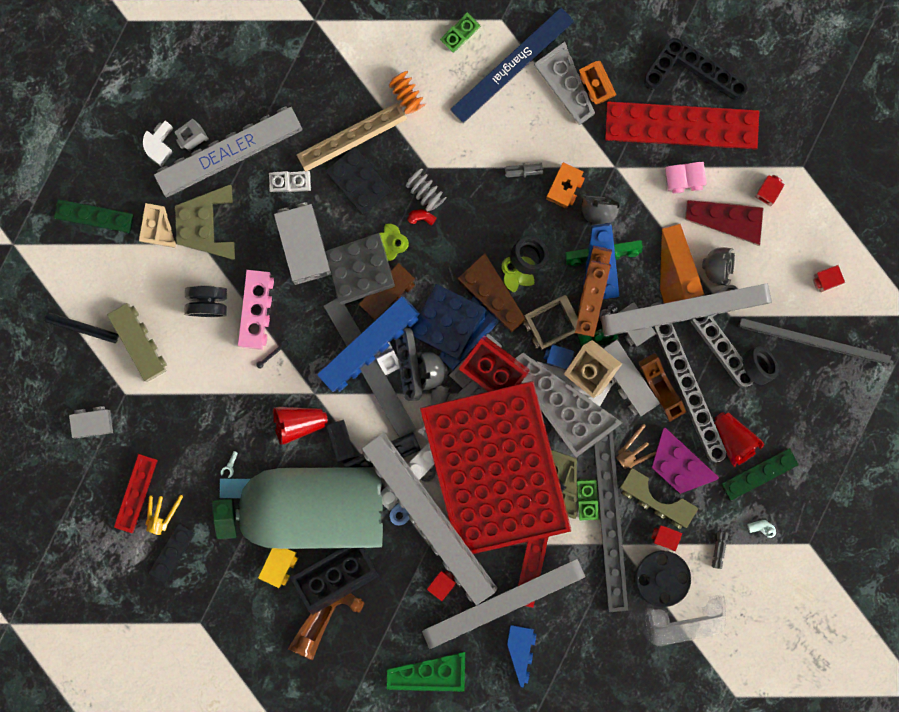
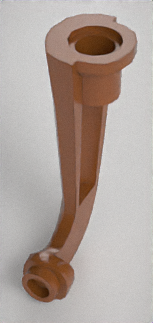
[288,593,364,660]

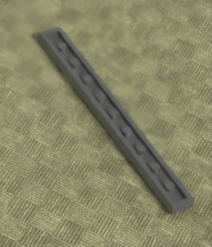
[594,431,628,612]

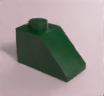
[212,499,237,539]

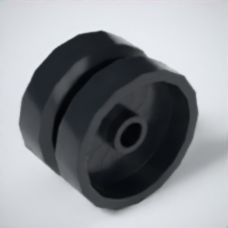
[184,286,227,317]

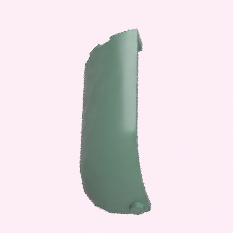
[235,467,383,549]

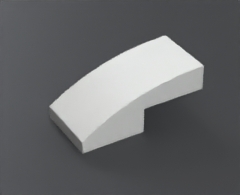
[375,343,399,375]

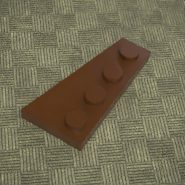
[458,254,525,333]

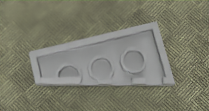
[534,42,595,125]

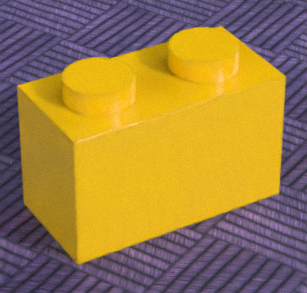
[258,548,298,588]

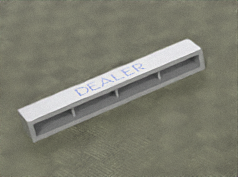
[154,106,302,198]

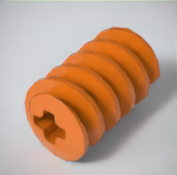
[389,71,426,114]

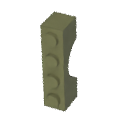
[619,468,699,529]

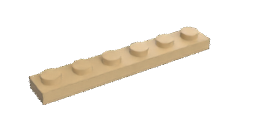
[297,102,407,172]

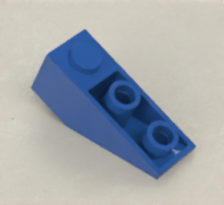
[507,625,536,687]

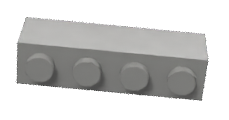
[604,340,660,417]

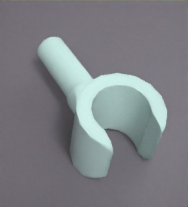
[221,451,238,478]

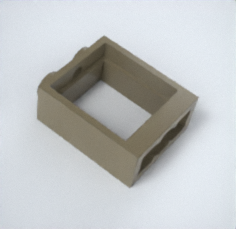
[523,294,578,351]

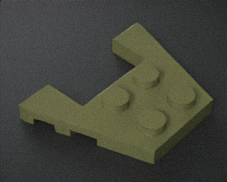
[175,185,235,260]
[551,449,577,519]

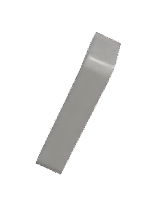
[690,285,754,388]

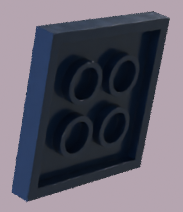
[411,284,487,360]

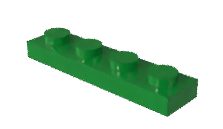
[565,240,643,266]

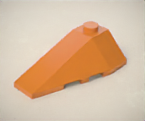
[660,224,704,304]

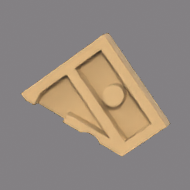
[139,203,176,248]

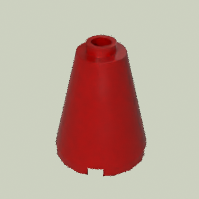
[273,407,328,445]
[714,412,764,467]

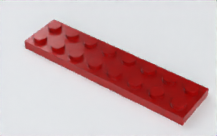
[605,102,759,149]

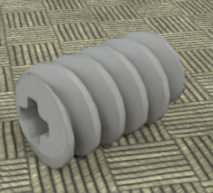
[406,168,447,211]

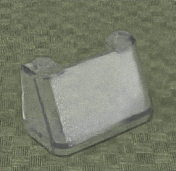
[643,594,726,646]

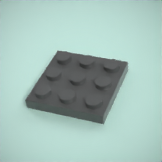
[325,233,395,305]

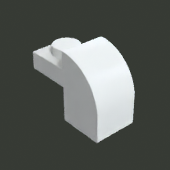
[143,121,173,167]

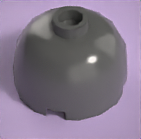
[581,196,621,225]
[702,247,735,286]
[417,352,447,390]

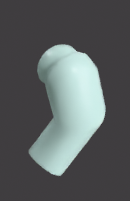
[747,520,776,538]

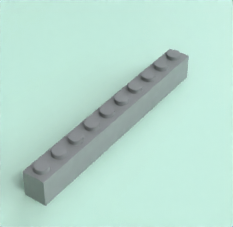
[362,432,497,605]

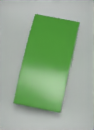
[440,13,481,53]
[577,479,599,521]

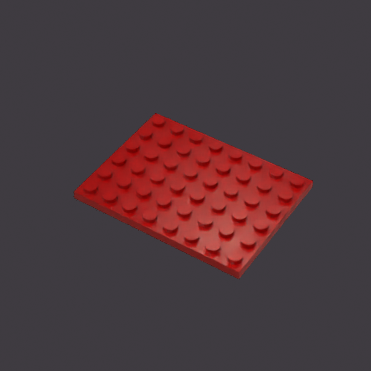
[420,381,572,554]

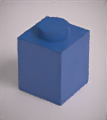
[544,345,574,370]

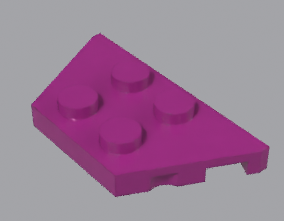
[651,427,719,494]

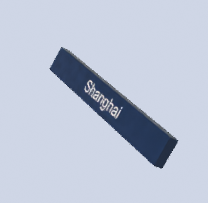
[450,7,574,124]

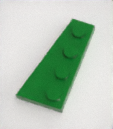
[387,652,465,692]

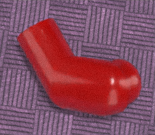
[407,209,437,226]

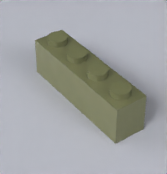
[107,303,167,382]

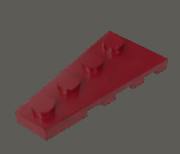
[685,200,764,246]

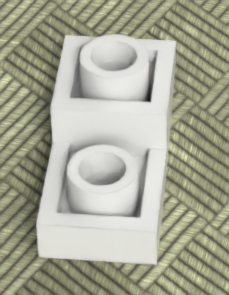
[269,171,311,192]

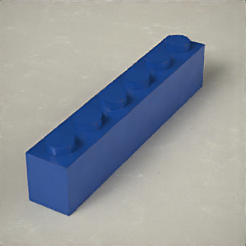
[317,297,420,392]

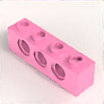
[238,270,274,350]

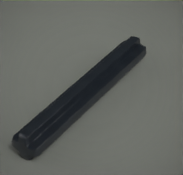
[45,312,119,343]

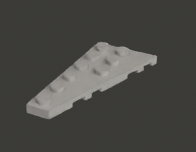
[515,353,623,457]

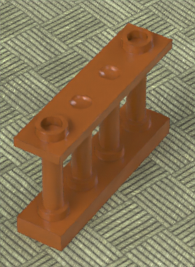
[575,246,612,337]

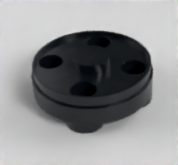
[634,551,691,607]

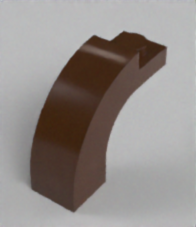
[638,353,686,422]

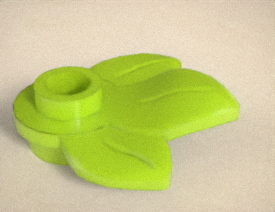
[379,224,409,261]
[501,256,535,293]

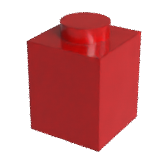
[755,175,785,207]
[813,265,845,292]
[651,525,682,551]
[427,570,456,601]

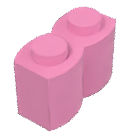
[665,162,707,194]

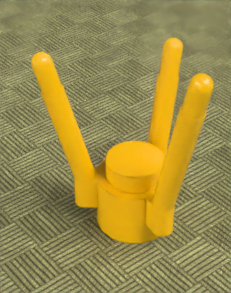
[145,495,183,535]

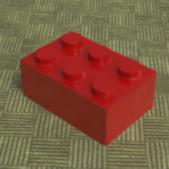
[459,335,530,391]

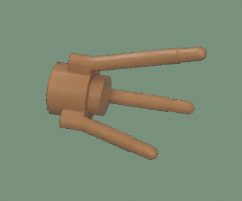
[616,424,656,469]

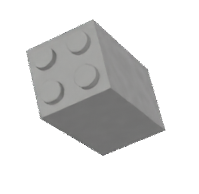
[274,202,332,285]

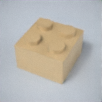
[564,340,622,398]

